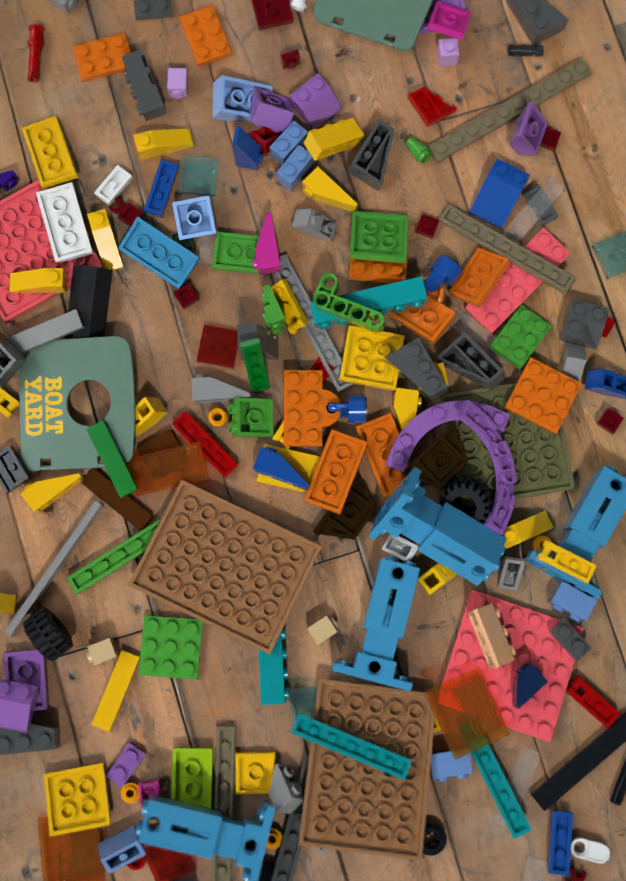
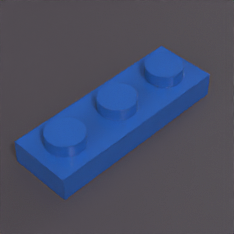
[144,159,179,218]
[547,810,573,876]

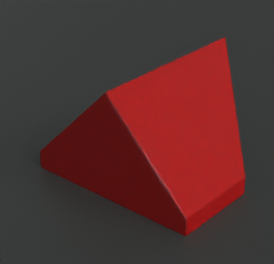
[246,127,282,157]

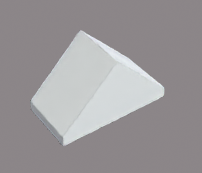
[381,534,418,563]

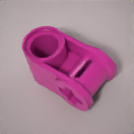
[139,778,161,820]

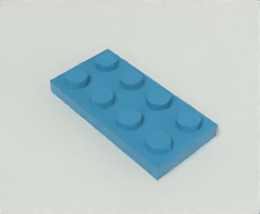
[118,217,200,289]

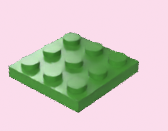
[349,211,408,263]
[138,615,203,680]

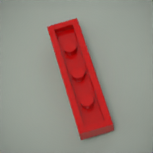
[172,411,239,479]

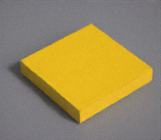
[235,752,276,794]

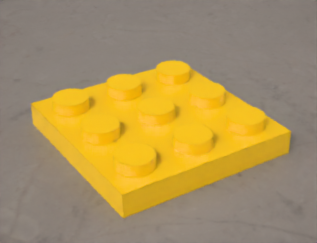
[339,325,405,391]
[43,763,112,837]

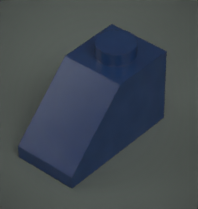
[512,663,548,709]

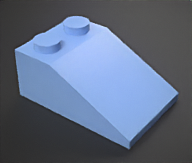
[212,75,272,122]

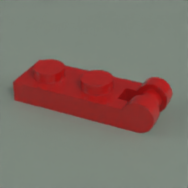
[565,676,621,729]

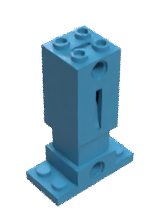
[523,466,626,599]
[368,467,506,586]
[332,556,420,691]
[136,794,275,881]

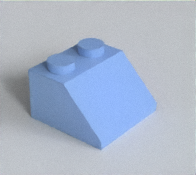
[172,196,217,240]

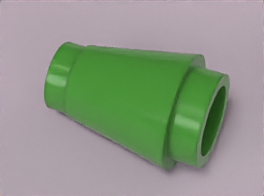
[405,136,432,164]

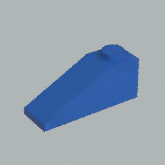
[232,126,264,170]
[585,369,626,399]
[253,446,309,491]

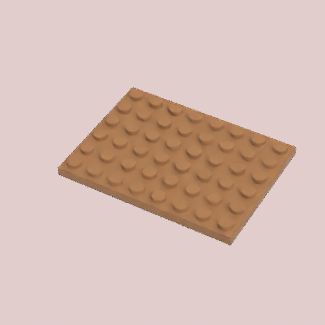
[128,480,322,655]
[298,679,437,861]

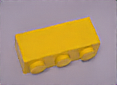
[303,118,365,161]

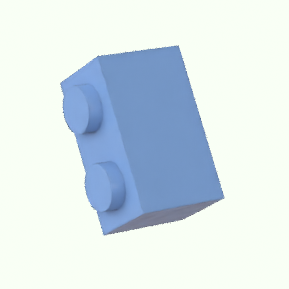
[269,121,308,165]
[276,145,314,192]
[548,581,597,623]
[430,747,473,782]
[97,825,146,874]

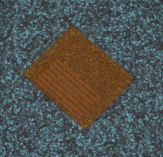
[424,667,510,760]
[37,817,105,881]

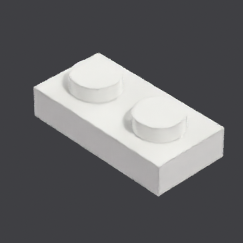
[94,165,133,206]

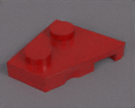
[408,87,457,127]

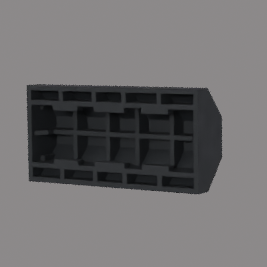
[65,265,112,339]

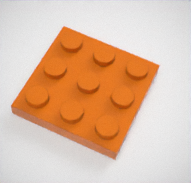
[504,357,582,435]

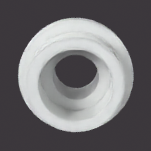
[290,0,308,12]

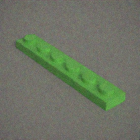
[67,518,162,595]

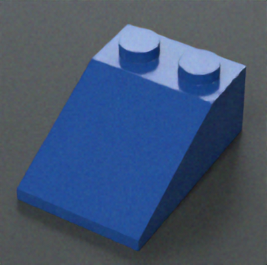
[469,158,530,230]

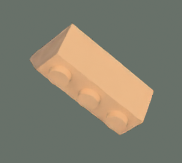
[467,603,516,669]

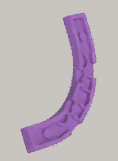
[457,400,516,535]
[385,401,510,473]

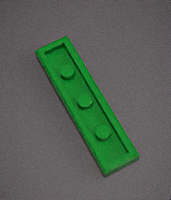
[240,338,270,393]
[86,420,139,498]

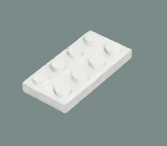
[36,182,93,264]

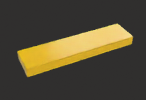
[91,650,140,732]

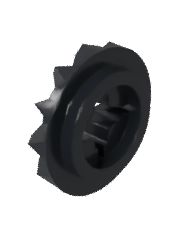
[423,822,447,856]

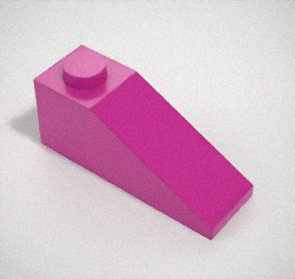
[252,212,281,275]

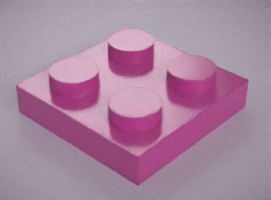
[427,1,472,40]

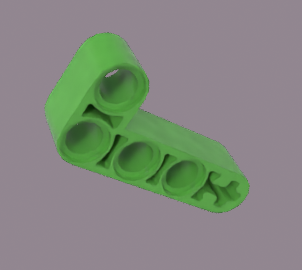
[313,273,385,333]

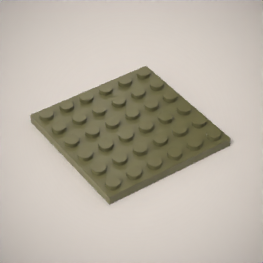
[440,383,575,508]

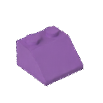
[290,74,341,129]
[249,87,294,132]
[510,102,548,155]
[0,679,39,733]

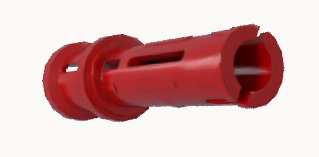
[27,24,45,83]

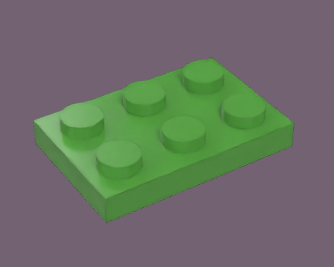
[212,231,268,276]
[489,304,552,370]

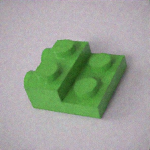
[261,284,286,335]
[228,397,274,438]

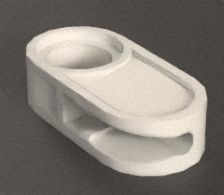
[571,837,610,863]

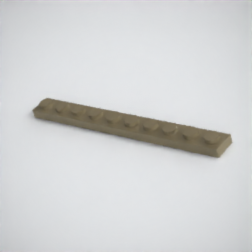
[428,58,592,164]

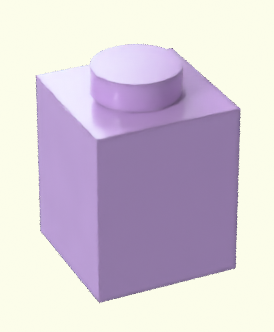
[437,38,459,67]
[167,68,188,99]

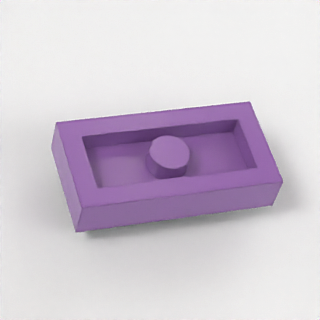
[106,742,146,788]

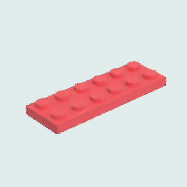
[464,228,571,334]

